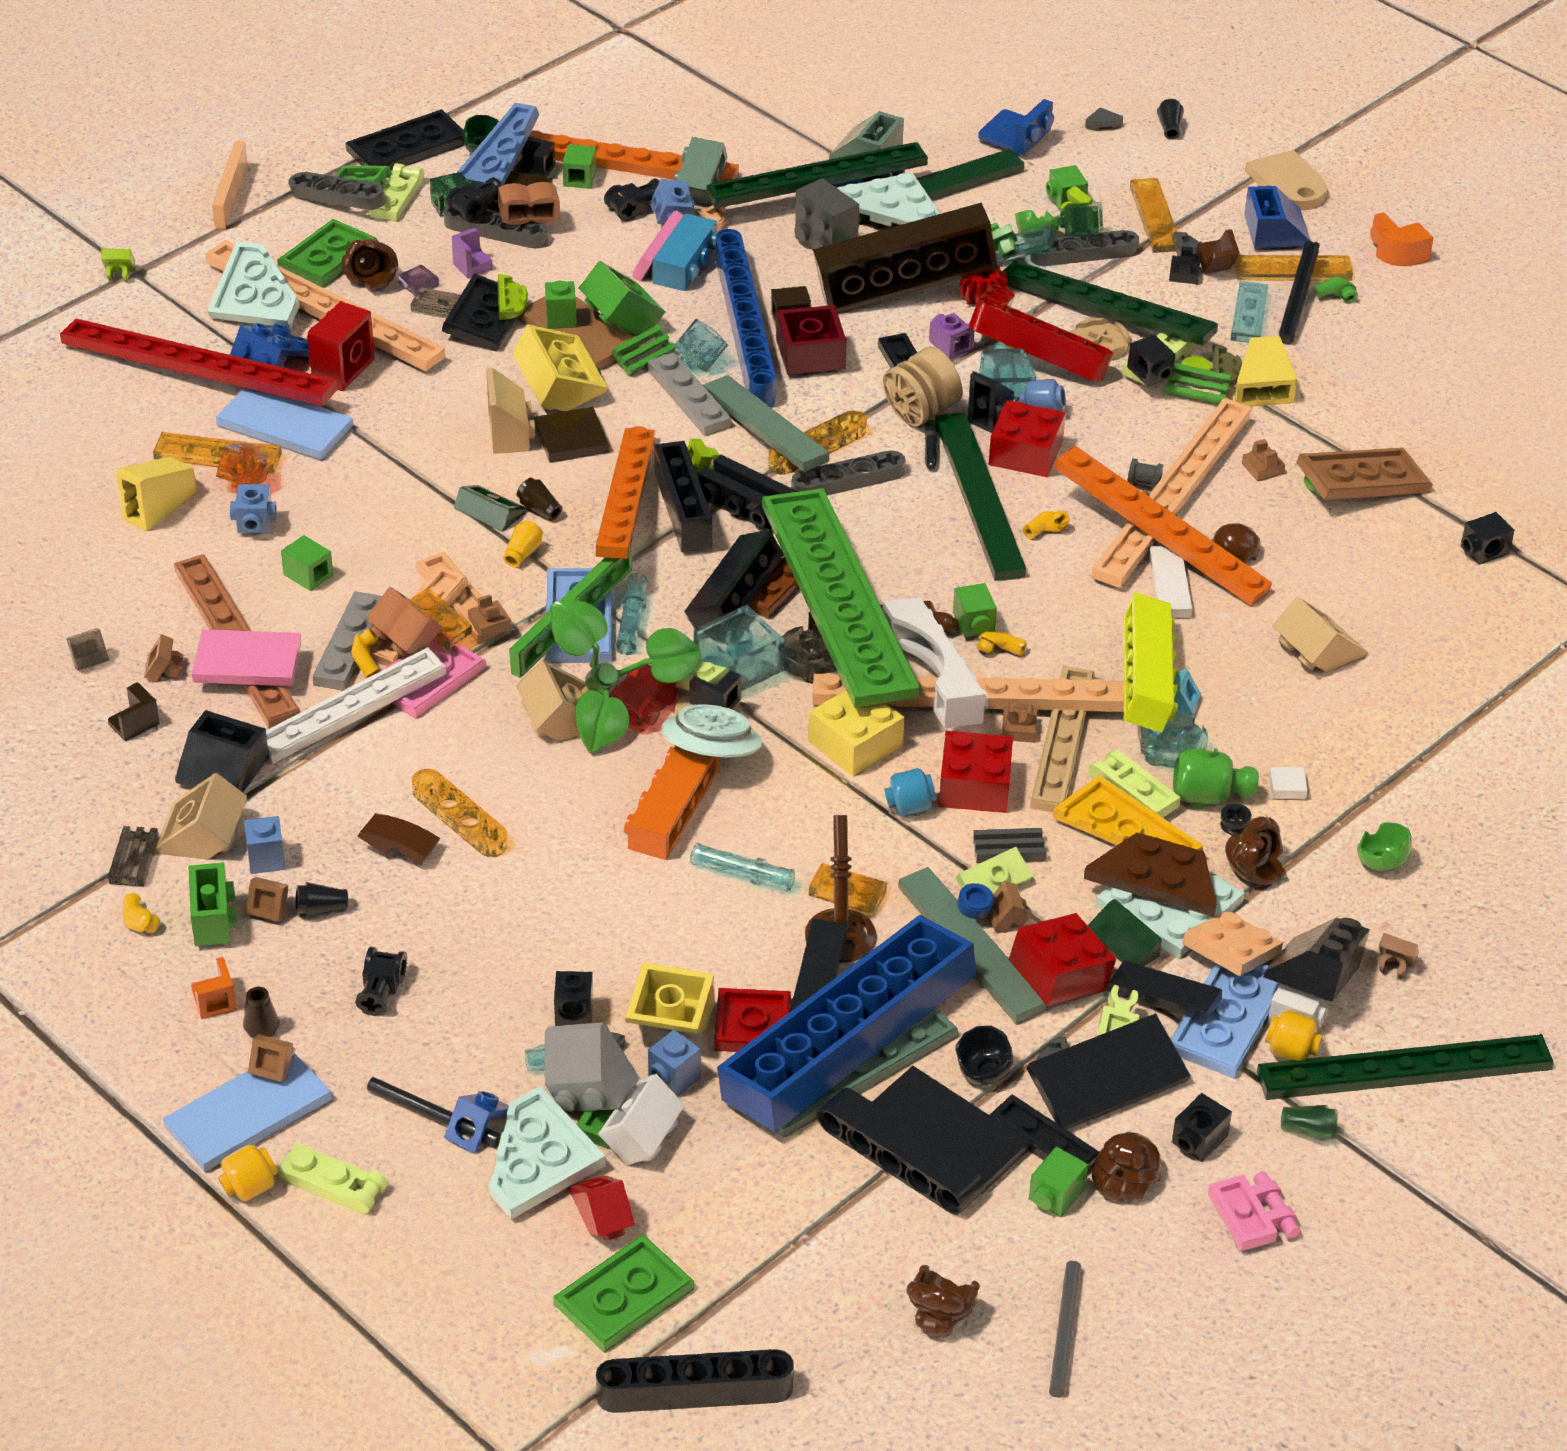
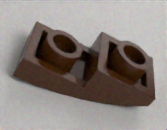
[357,813,440,866]

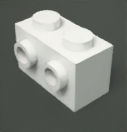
[598,1074,685,1166]

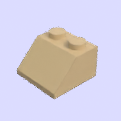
[486,367,535,454]
[1272,596,1368,673]
[516,659,589,742]
[155,773,247,860]

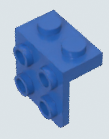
[978,99,1054,156]
[230,323,310,367]

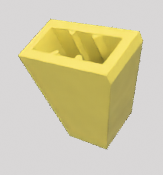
[1234,336,1297,407]
[116,456,197,532]

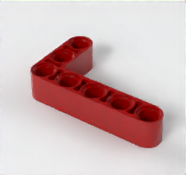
[968,285,1113,382]

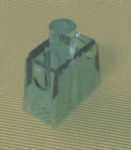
[979,342,1036,402]

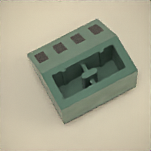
[829,111,904,159]

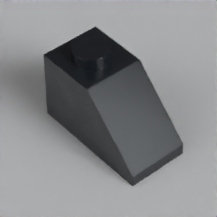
[967,371,1014,433]

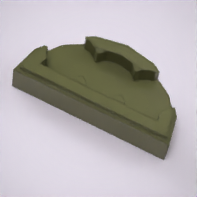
[1212,344,1242,386]

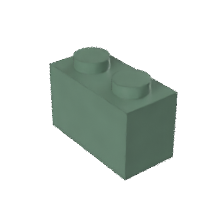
[674,136,728,205]

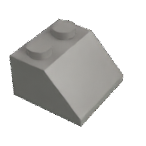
[545,1022,640,1112]

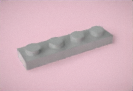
[648,352,731,436]
[313,591,382,691]

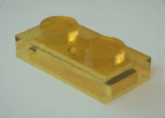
[410,587,472,650]
[808,863,887,915]

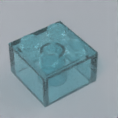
[693,605,786,691]

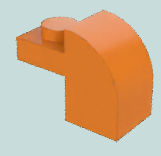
[1370,212,1434,266]

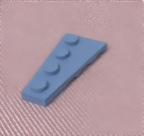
[453,103,540,187]

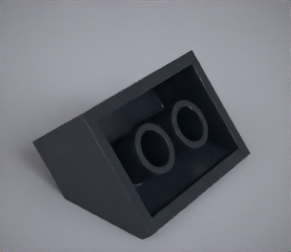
[1263,917,1370,1002]

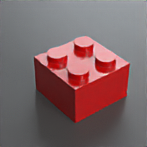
[307,301,375,392]
[988,400,1066,478]
[939,731,1013,813]
[1008,913,1116,1007]

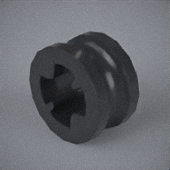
[1220,804,1252,835]

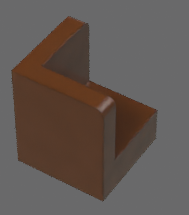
[1196,229,1240,274]

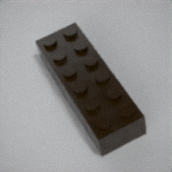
[812,202,998,313]

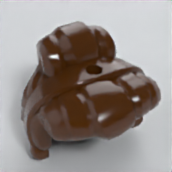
[341,238,399,290]
[1225,816,1286,885]
[1092,1132,1161,1202]
[906,1265,980,1337]

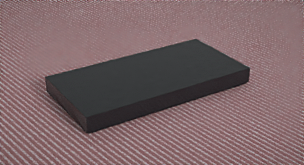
[346,109,464,171]
[1026,1013,1191,1130]
[872,1065,1030,1194]

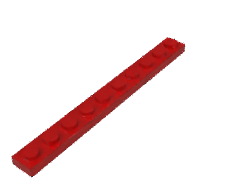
[60,318,337,406]

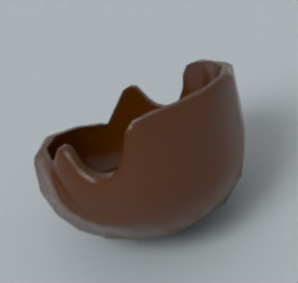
[1212,523,1260,564]

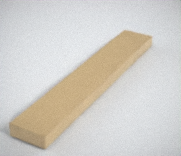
[1030,666,1095,812]

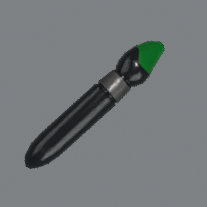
[924,419,938,470]

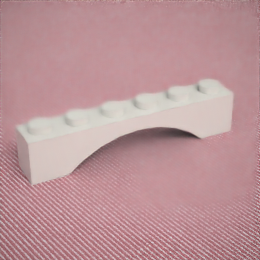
[883,597,988,728]

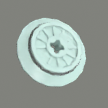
[662,704,762,758]

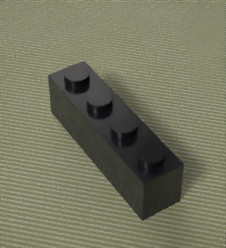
[654,440,713,552]
[684,529,784,637]

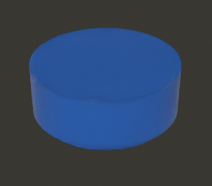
[957,883,994,919]

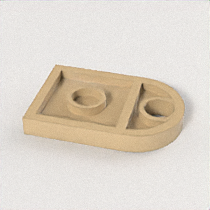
[1245,150,1327,210]

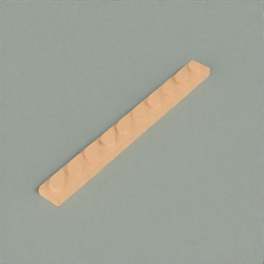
[205,240,446,371]
[1092,398,1252,588]
[812,673,1124,712]

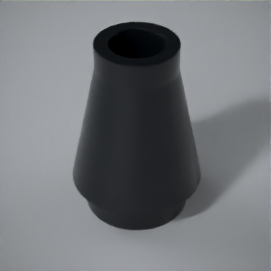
[1157,99,1184,139]
[295,882,348,917]

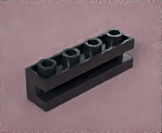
[698,454,799,534]

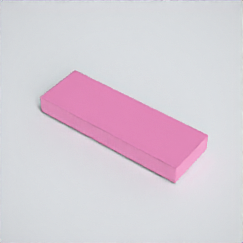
[632,211,683,281]

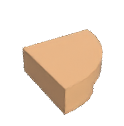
[698,205,726,232]

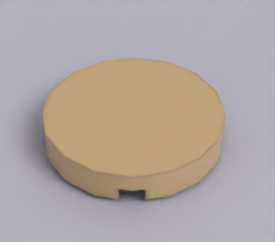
[1071,318,1130,361]

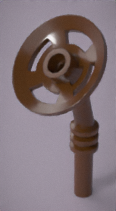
[805,815,876,963]

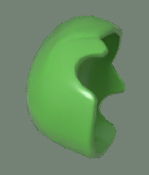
[1015,210,1061,241]
[1357,822,1412,872]

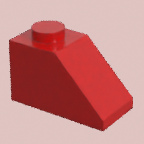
[569,1175,635,1241]

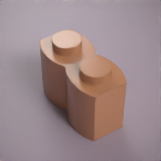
[498,182,560,225]
[366,586,442,658]

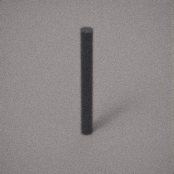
[367,1077,501,1148]

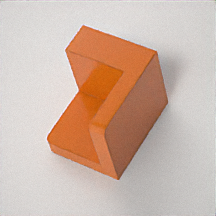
[191,957,237,1019]

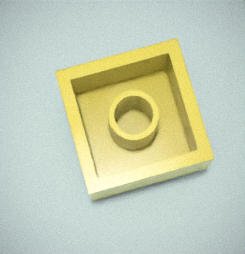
[808,690,904,777]

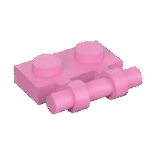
[1208,1172,1301,1251]

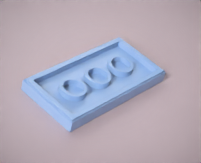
[216,387,353,460]
[545,568,612,663]
[1171,963,1280,1079]
[163,1053,332,1172]

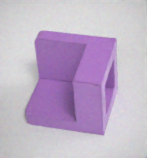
[452,228,493,279]

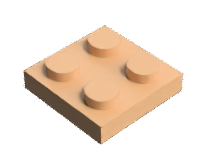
[1182,911,1284,976]

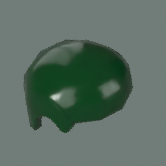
[462,115,499,154]

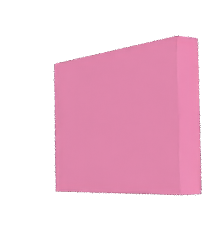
[192,629,302,686]
[383,631,486,719]

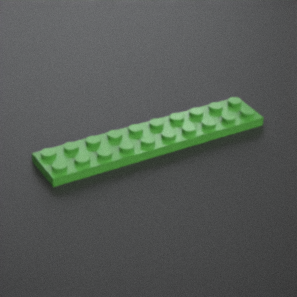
[762,488,920,708]

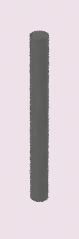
[1049,1261,1081,1398]

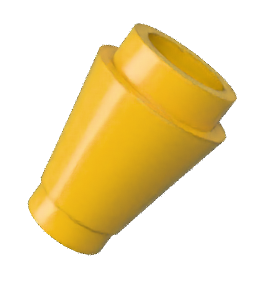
[503,521,543,568]

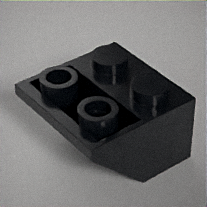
[175,710,269,793]

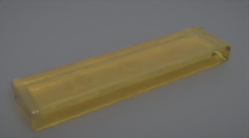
[1130,178,1177,253]
[1234,255,1353,281]
[153,432,282,474]

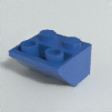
[1244,186,1310,249]

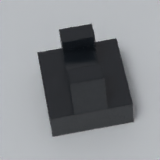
[1169,246,1201,285]

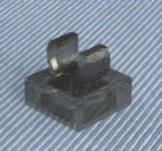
[66,628,110,671]

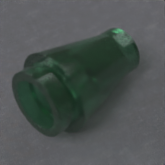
[1281,1104,1338,1142]

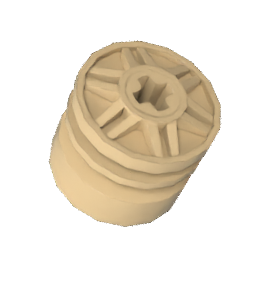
[883,346,963,427]

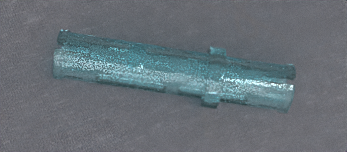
[615,573,648,655]
[690,843,796,891]

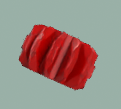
[959,266,1008,305]

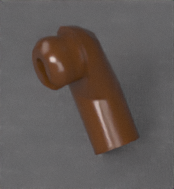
[923,600,959,635]

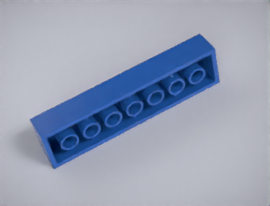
[717,915,976,1133]

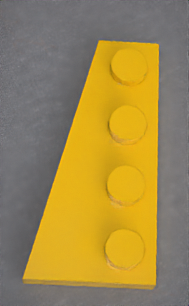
[1053,775,1204,851]

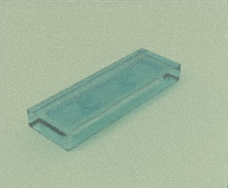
[1230,281,1268,343]

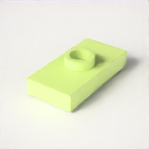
[955,847,1033,894]

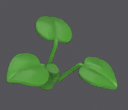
[550,600,701,753]

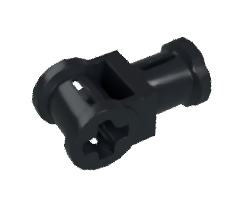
[446,177,502,222]
[604,178,660,221]
[355,946,407,1016]

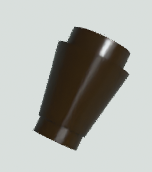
[516,477,563,521]
[243,986,280,1038]

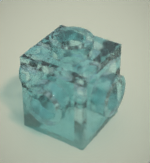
[674,318,728,372]

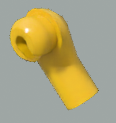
[1023,510,1070,539]
[351,629,380,678]
[977,631,1027,656]
[123,893,160,934]

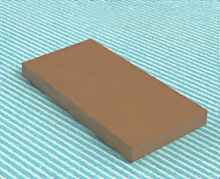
[518,296,639,369]
[1296,447,1433,500]

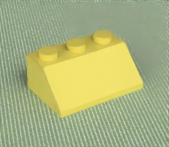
[513,324,608,411]

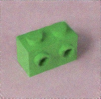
[188,862,237,947]

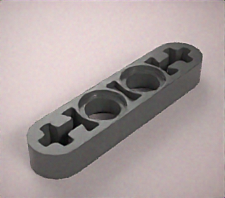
[288,172,387,210]
[443,207,548,249]
[1030,230,1139,266]
[791,450,906,495]

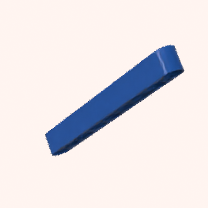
[716,229,776,407]

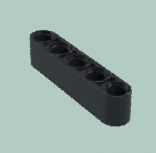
[817,1088,985,1215]
[596,1349,794,1413]

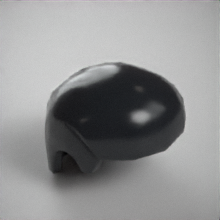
[955,1025,1013,1085]

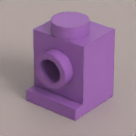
[929,313,975,359]

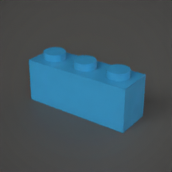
[652,213,717,291]

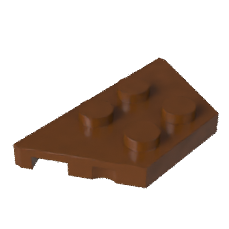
[1084,832,1217,917]

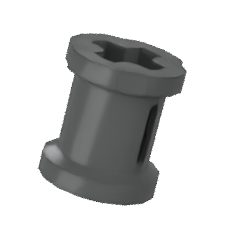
[1127,458,1164,489]

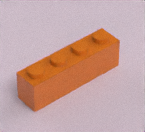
[624,745,719,860]

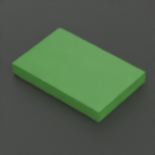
[277,219,377,288]
[553,1234,694,1353]

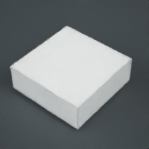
[1269,767,1307,799]

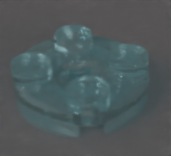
[1140,712,1208,768]

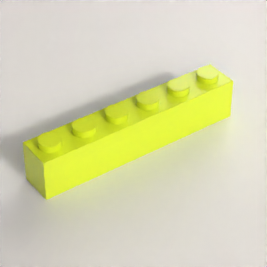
[1123,592,1178,733]

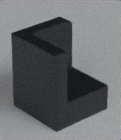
[514,137,555,177]
[689,670,741,709]

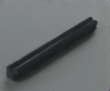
[1279,240,1320,344]

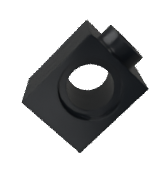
[1127,334,1176,387]
[1460,512,1515,565]
[554,971,593,1026]
[1171,1092,1232,1162]

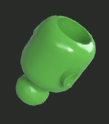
[1173,747,1259,809]

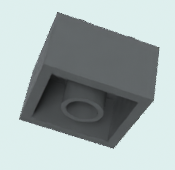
[794,178,859,249]

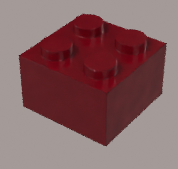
[776,305,847,375]

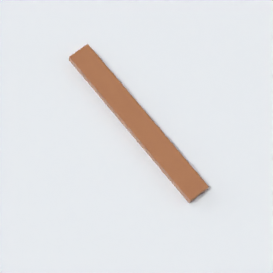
[174,554,300,729]

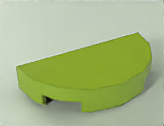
[497,274,529,320]

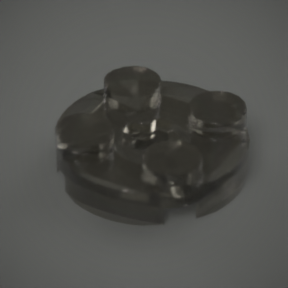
[778,626,837,684]

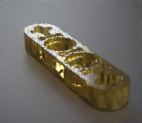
[768,410,867,475]
[411,768,508,857]

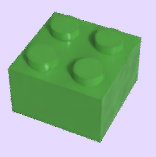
[578,260,666,335]

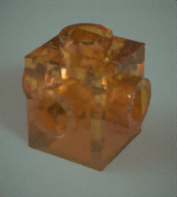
[216,443,269,489]

